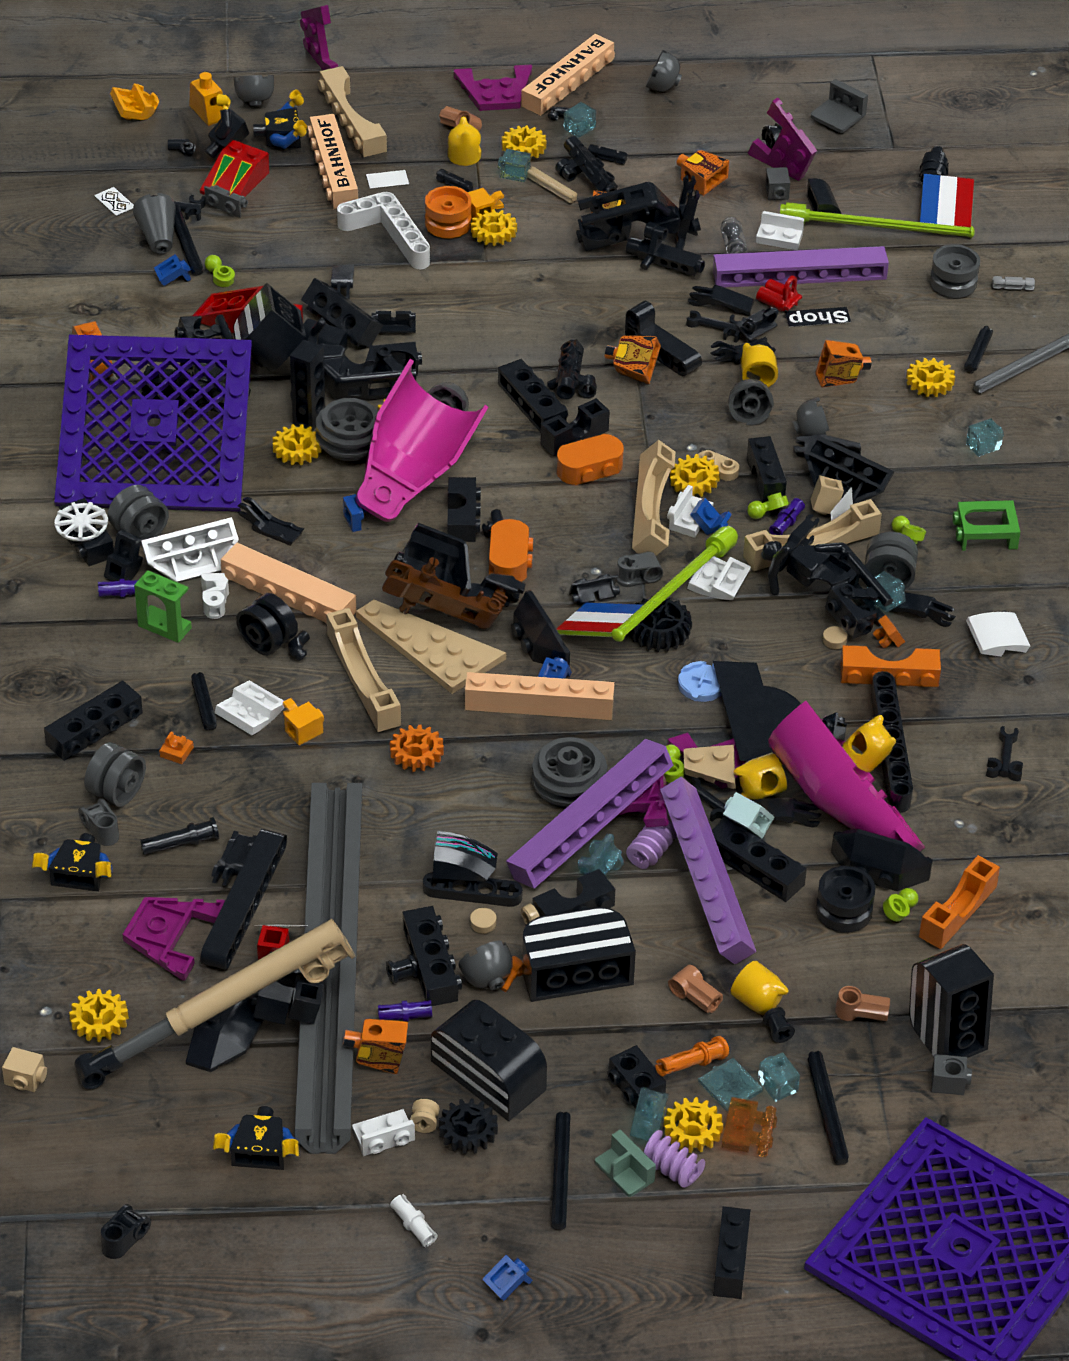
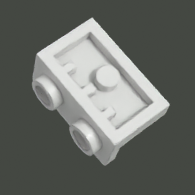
[756,211,804,250]
[667,485,713,538]
[352,1109,415,1156]

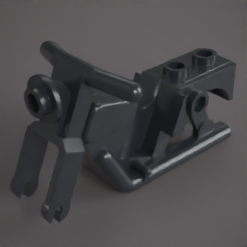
[576,175,701,251]
[174,314,251,413]
[290,318,422,400]
[761,514,893,639]

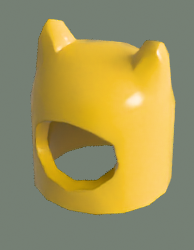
[448,116,481,166]
[741,343,778,387]
[843,715,896,772]
[734,753,787,799]
[731,961,789,1015]

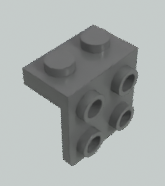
[811,79,868,133]

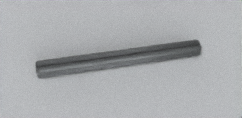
[973,333,1069,394]

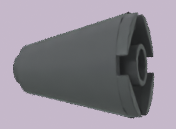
[133,193,176,254]

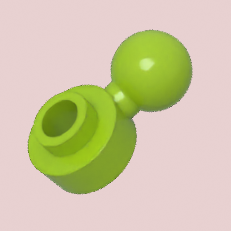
[205,255,235,287]
[747,492,789,519]
[891,516,926,544]
[664,744,684,783]
[883,888,918,922]

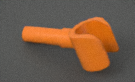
[501,956,523,992]

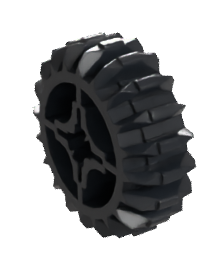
[629,596,692,652]

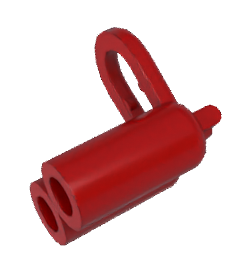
[756,275,802,311]

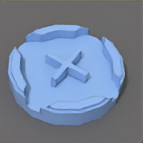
[678,661,722,702]

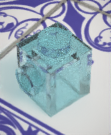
[564,102,596,137]
[498,149,531,182]
[966,418,1004,457]
[867,571,906,612]
[758,1052,800,1102]

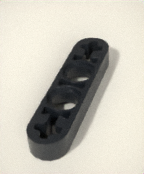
[423,872,523,907]

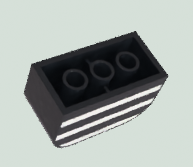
[233,283,306,372]
[522,907,636,1002]
[909,944,994,1058]
[431,1000,547,1121]

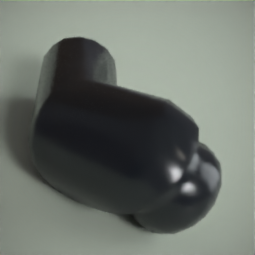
[548,106,579,120]
[168,139,196,155]
[482,509,503,537]
[288,630,310,661]

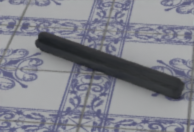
[174,204,203,275]
[808,1051,849,1165]
[551,1112,571,1230]

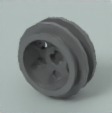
[316,398,378,461]
[532,737,608,808]

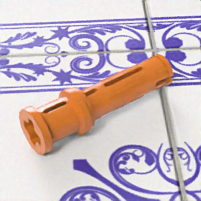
[655,1036,729,1076]

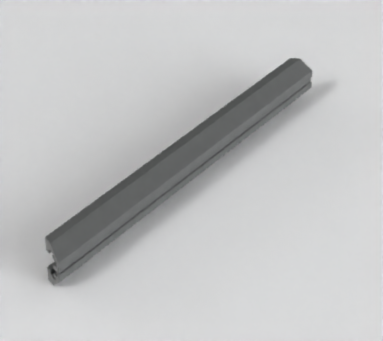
[295,783,363,1154]

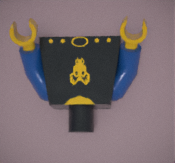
[253,89,307,149]
[32,833,113,892]
[213,1106,299,1170]

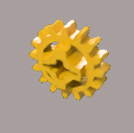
[502,125,547,160]
[471,209,517,246]
[906,358,955,397]
[272,424,322,465]
[670,454,720,497]
[69,989,129,1042]
[663,1097,723,1153]

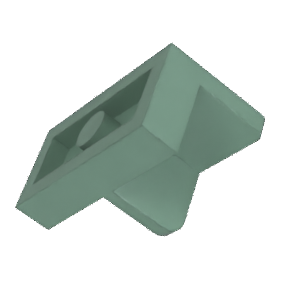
[595,1130,656,1197]

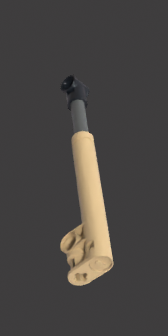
[74,919,355,1089]

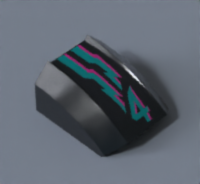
[433,831,498,882]

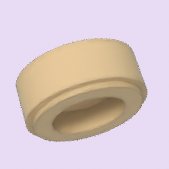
[823,626,847,649]
[521,903,540,925]
[470,908,496,934]

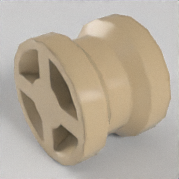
[410,1099,440,1133]

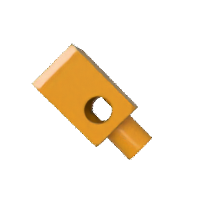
[189,72,223,126]

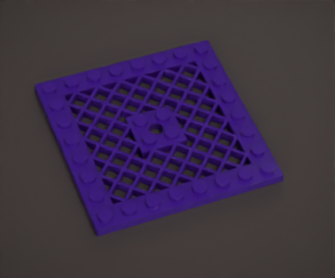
[54,334,252,512]
[804,1117,1069,1361]

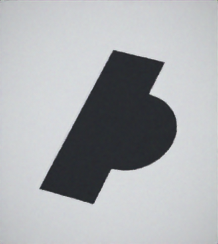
[713,661,801,762]

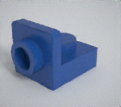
[154,254,191,286]
[343,494,366,532]
[690,498,732,535]
[538,657,572,679]
[482,1255,533,1301]

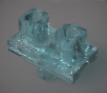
[578,834,624,875]
[630,1087,669,1141]

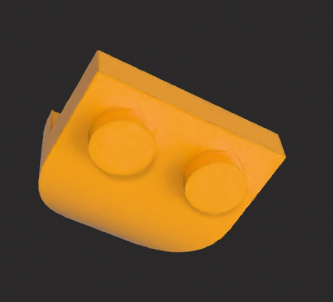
[110,83,159,120]

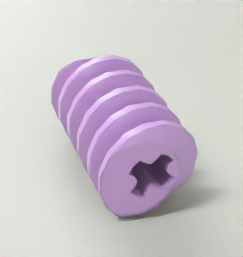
[626,820,677,869]
[644,1130,705,1188]

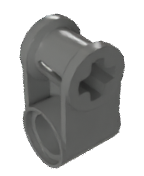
[616,552,664,587]
[78,798,119,846]

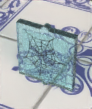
[698,1058,763,1112]

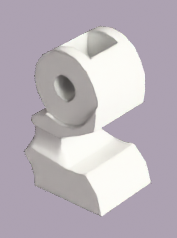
[201,573,229,619]

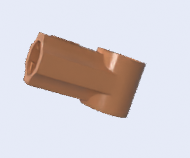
[439,106,482,131]
[668,965,723,1013]
[835,986,890,1021]

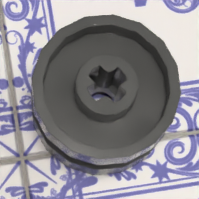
[930,244,980,298]
[107,484,169,545]
[864,531,918,592]
[84,742,146,807]

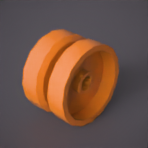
[425,186,471,238]

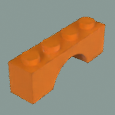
[841,645,941,687]
[919,855,1000,949]

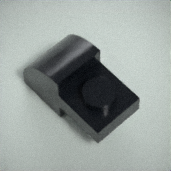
[104,530,143,581]

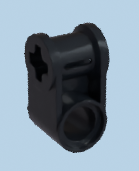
[101,1204,151,1259]

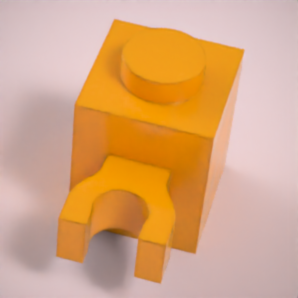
[468,188,504,219]
[283,698,324,745]

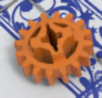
[390,725,444,772]

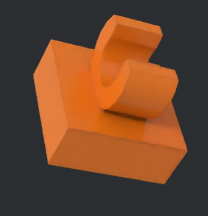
[873,615,905,648]
[159,732,194,764]

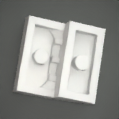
[687,556,751,600]
[966,612,1030,657]
[215,680,285,735]

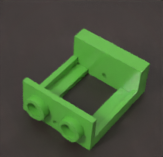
[953,500,1020,551]
[134,570,192,643]

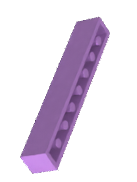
[713,246,889,287]
[506,739,673,889]
[660,777,756,964]

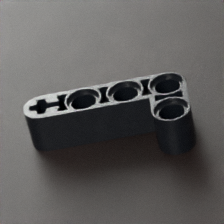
[625,301,702,376]

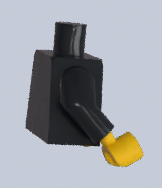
[205,94,249,159]

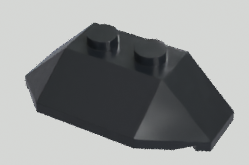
[804,434,894,504]
[511,590,570,667]
[831,829,933,891]
[186,995,264,1072]

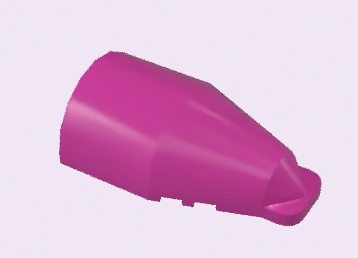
[356,359,488,522]
[768,701,925,851]

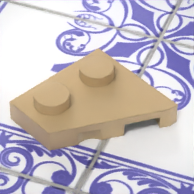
[684,745,736,789]

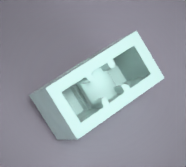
[723,792,774,839]

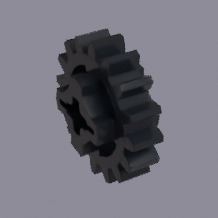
[439,1098,498,1154]

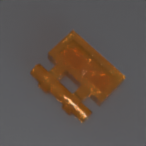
[721,1097,778,1157]

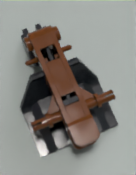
[382,523,526,629]

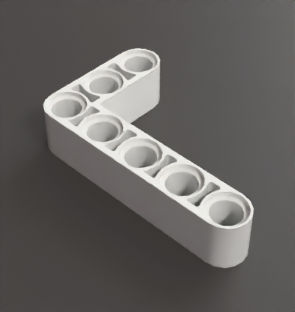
[337,192,430,270]

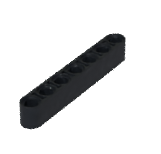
[871,671,913,813]
[200,829,287,970]

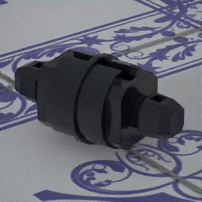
[919,146,949,185]

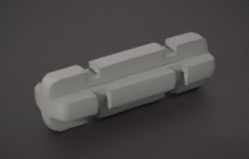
[992,276,1035,291]

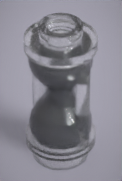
[720,217,748,254]

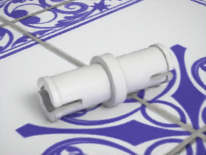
[390,1194,438,1247]

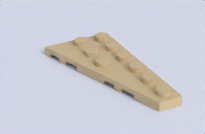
[356,600,506,694]

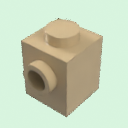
[811,475,844,515]
[2,1047,47,1092]

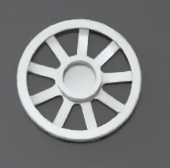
[55,502,108,541]

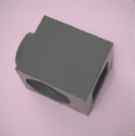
[765,167,790,200]
[931,1054,972,1095]

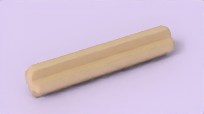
[527,167,577,203]

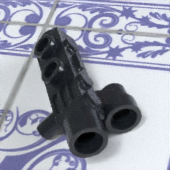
[555,136,618,192]
[626,221,705,276]
[547,339,597,400]

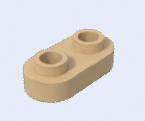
[698,450,739,481]

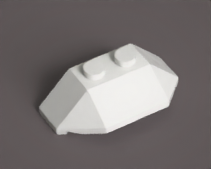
[141,517,239,582]

